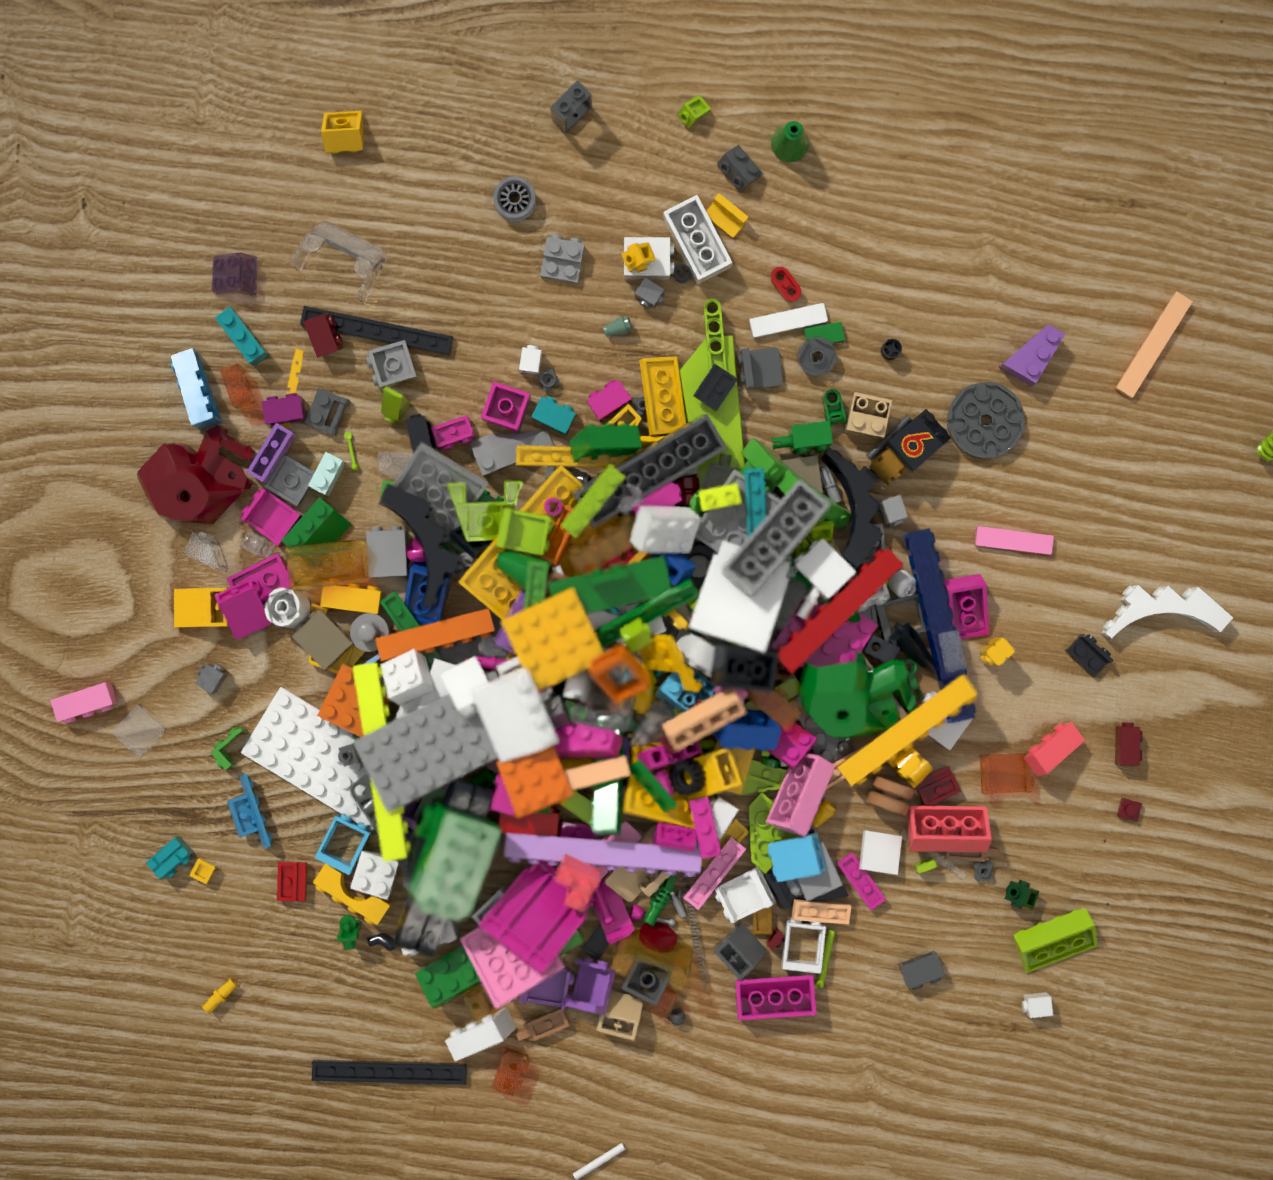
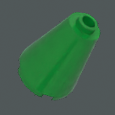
[771,121,809,162]
[495,550,552,592]

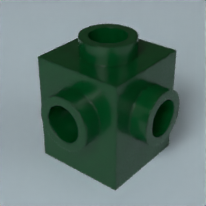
[1004,879,1040,909]

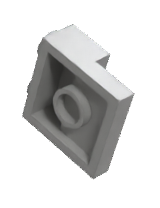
[540,234,585,284]
[366,340,417,390]

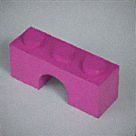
[637,740,702,772]

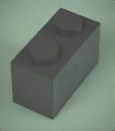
[898,951,945,990]

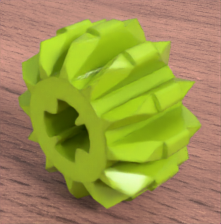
[1256,431,1273,462]

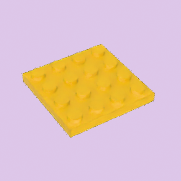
[501,587,604,692]
[623,736,700,829]

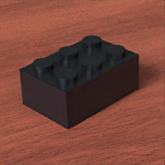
[710,644,778,692]

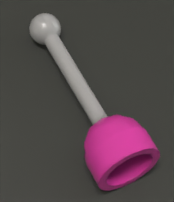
[630,904,676,927]

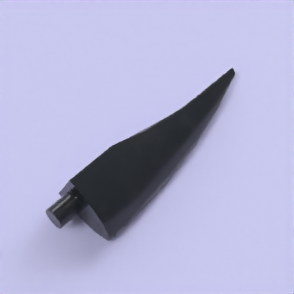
[889,622,949,681]

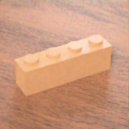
[662,687,746,751]

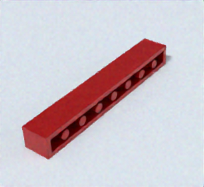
[775,548,904,674]

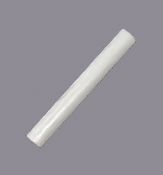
[573,1143,626,1180]

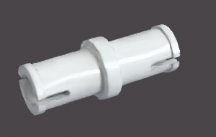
[796,586,821,620]

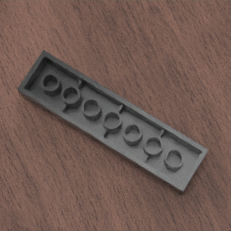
[571,414,727,528]

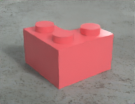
[555,854,601,912]

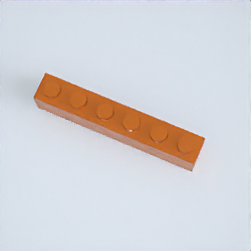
[375,608,495,662]

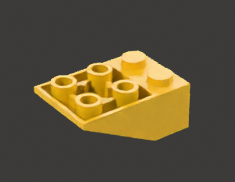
[174,588,229,627]
[684,748,744,801]

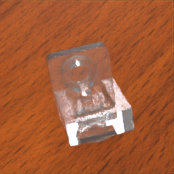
[478,637,507,657]

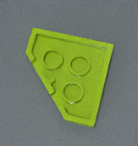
[748,792,800,874]

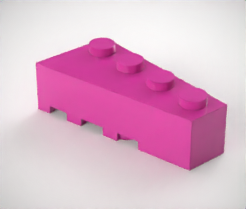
[553,721,623,759]

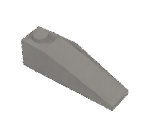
[470,430,554,478]

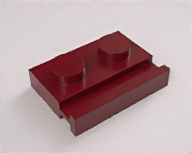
[916,766,961,806]

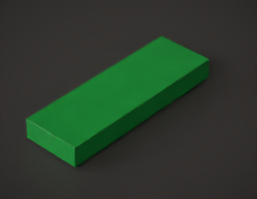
[628,759,677,813]

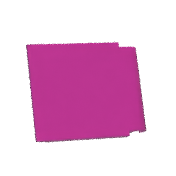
[479,861,595,975]

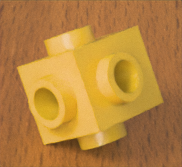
[621,242,656,273]

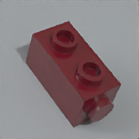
[1115,722,1143,766]

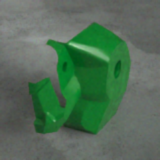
[799,650,917,739]

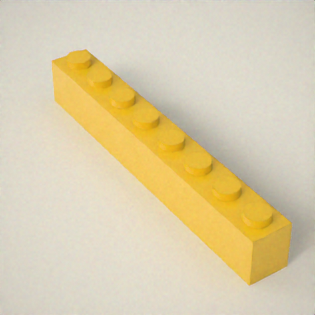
[838,674,978,786]

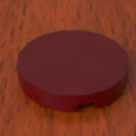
[639,922,678,953]

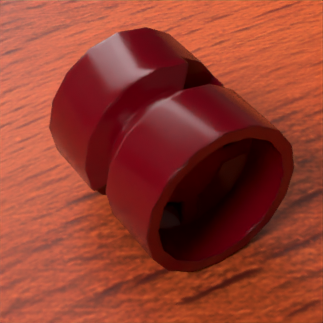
[674,478,699,507]

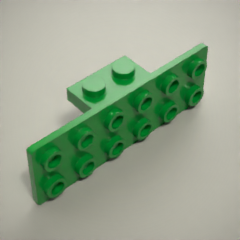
[549,556,671,614]

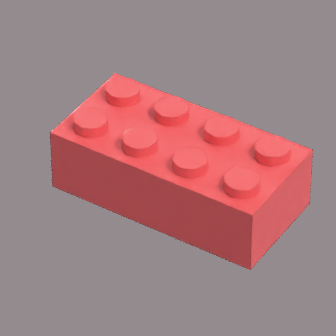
[906,806,992,852]

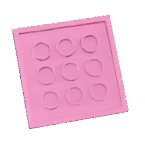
[460,927,565,1009]

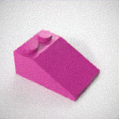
[943,574,990,641]

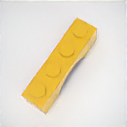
[313,863,393,925]

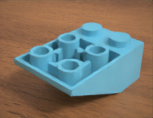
[654,663,717,713]

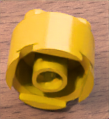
[886,747,933,789]

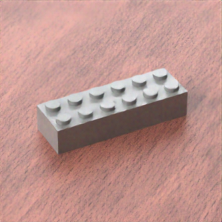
[722,480,830,598]

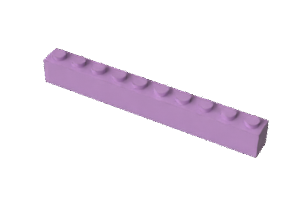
[504,833,701,877]

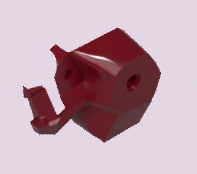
[137,425,255,525]

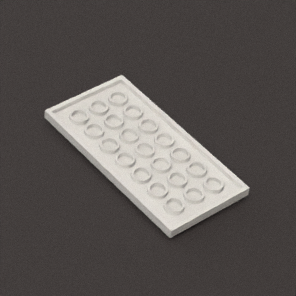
[241,687,374,832]

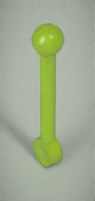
[344,432,359,471]

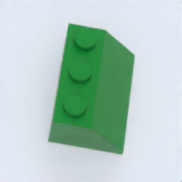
[281,497,352,567]

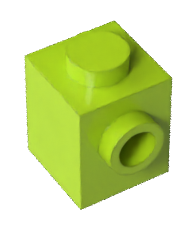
[620,618,653,653]

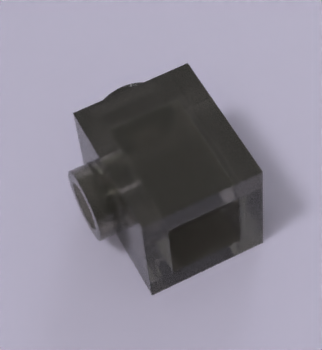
[590,680,610,711]

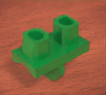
[337,915,361,950]

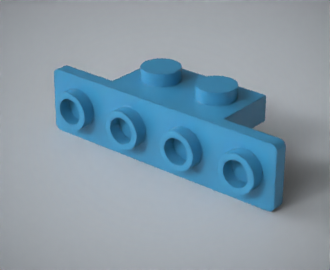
[227,774,272,849]

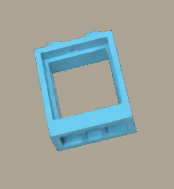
[315,813,373,875]

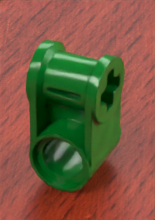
[822,389,847,425]

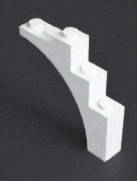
[1101,585,1233,639]

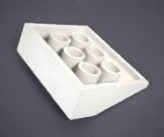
[470,667,558,762]

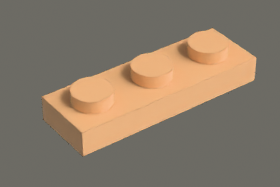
[792,899,851,925]

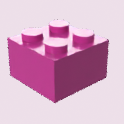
[481,381,532,433]

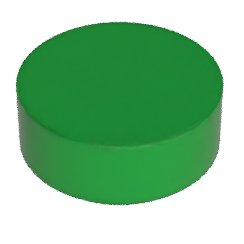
[761,756,781,769]

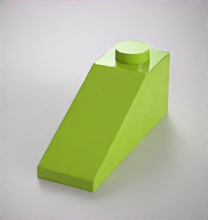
[381,386,410,424]

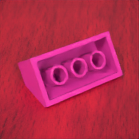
[735,975,816,1020]

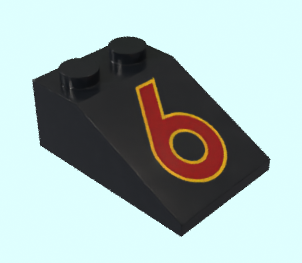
[887,409,951,472]

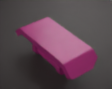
[592,871,635,944]

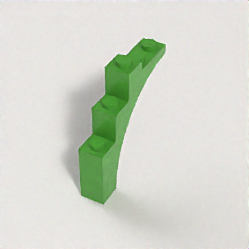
[741,438,851,530]

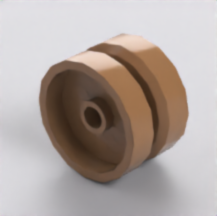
[866,775,916,815]

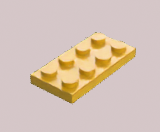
[639,356,686,436]

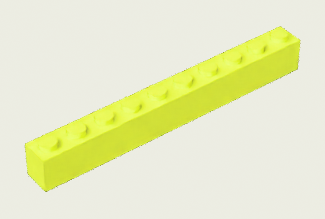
[353,662,410,862]

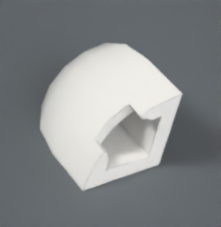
[563,670,591,701]

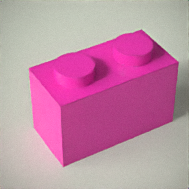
[587,380,632,422]

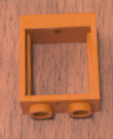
[589,644,650,704]

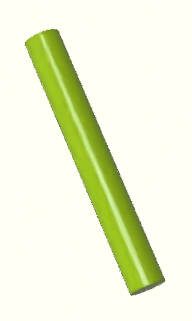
[816,929,836,988]

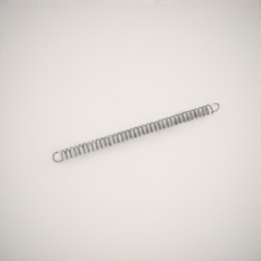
[680,873,708,992]

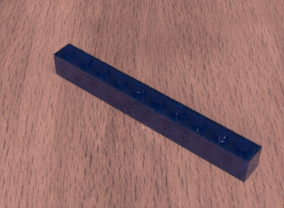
[903,528,976,723]

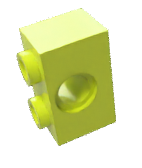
[698,484,743,511]

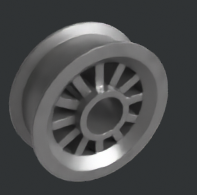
[493,176,536,222]

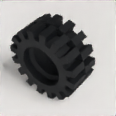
[669,759,706,796]

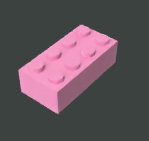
[766,754,835,837]

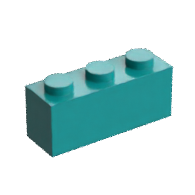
[215,306,269,367]

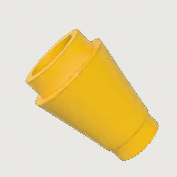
[811,799,837,828]

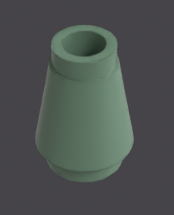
[603,316,633,337]

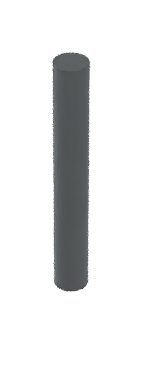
[866,415,912,460]

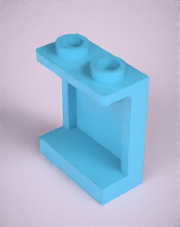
[768,832,827,882]

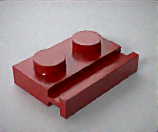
[277,861,307,902]

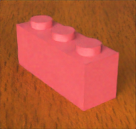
[1024,722,1085,777]

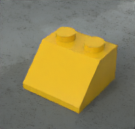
[321,111,364,153]

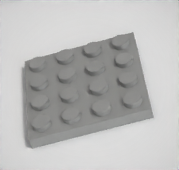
[393,442,488,543]
[695,469,781,553]

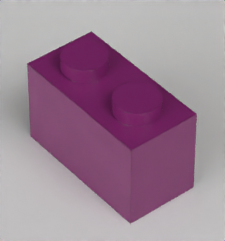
[261,393,306,426]

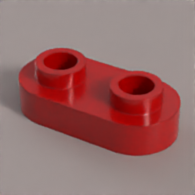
[770,267,801,302]

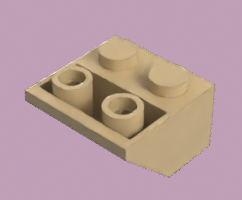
[844,392,892,440]
[596,990,644,1041]

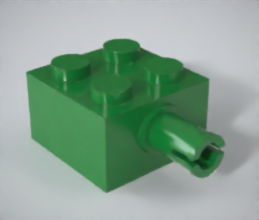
[771,421,833,455]

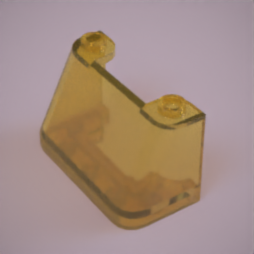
[610,927,693,992]

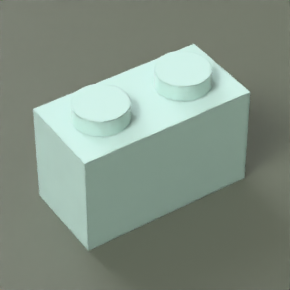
[308,452,346,496]

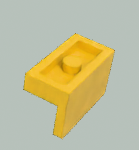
[706,193,748,238]

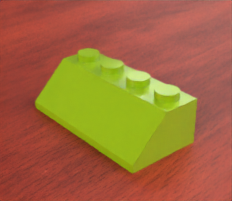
[1013,907,1098,974]

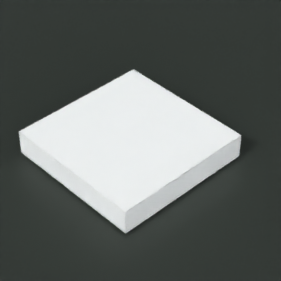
[859,830,902,875]

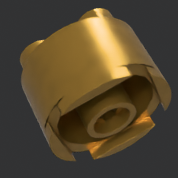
[869,446,908,485]

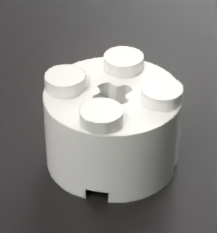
[265,588,311,628]

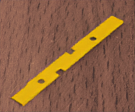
[281,343,305,430]

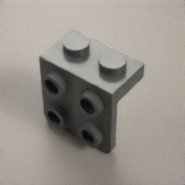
[738,348,783,390]

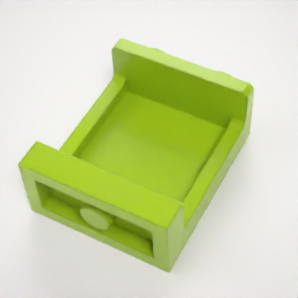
[497,508,553,555]

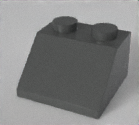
[621,949,674,1006]

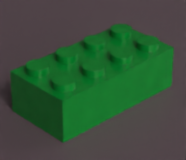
[414,946,482,1009]

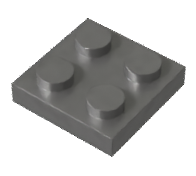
[264,454,315,507]

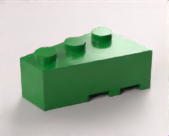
[569,423,642,463]

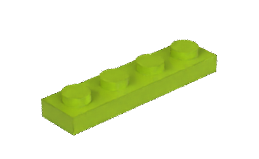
[560,464,625,538]

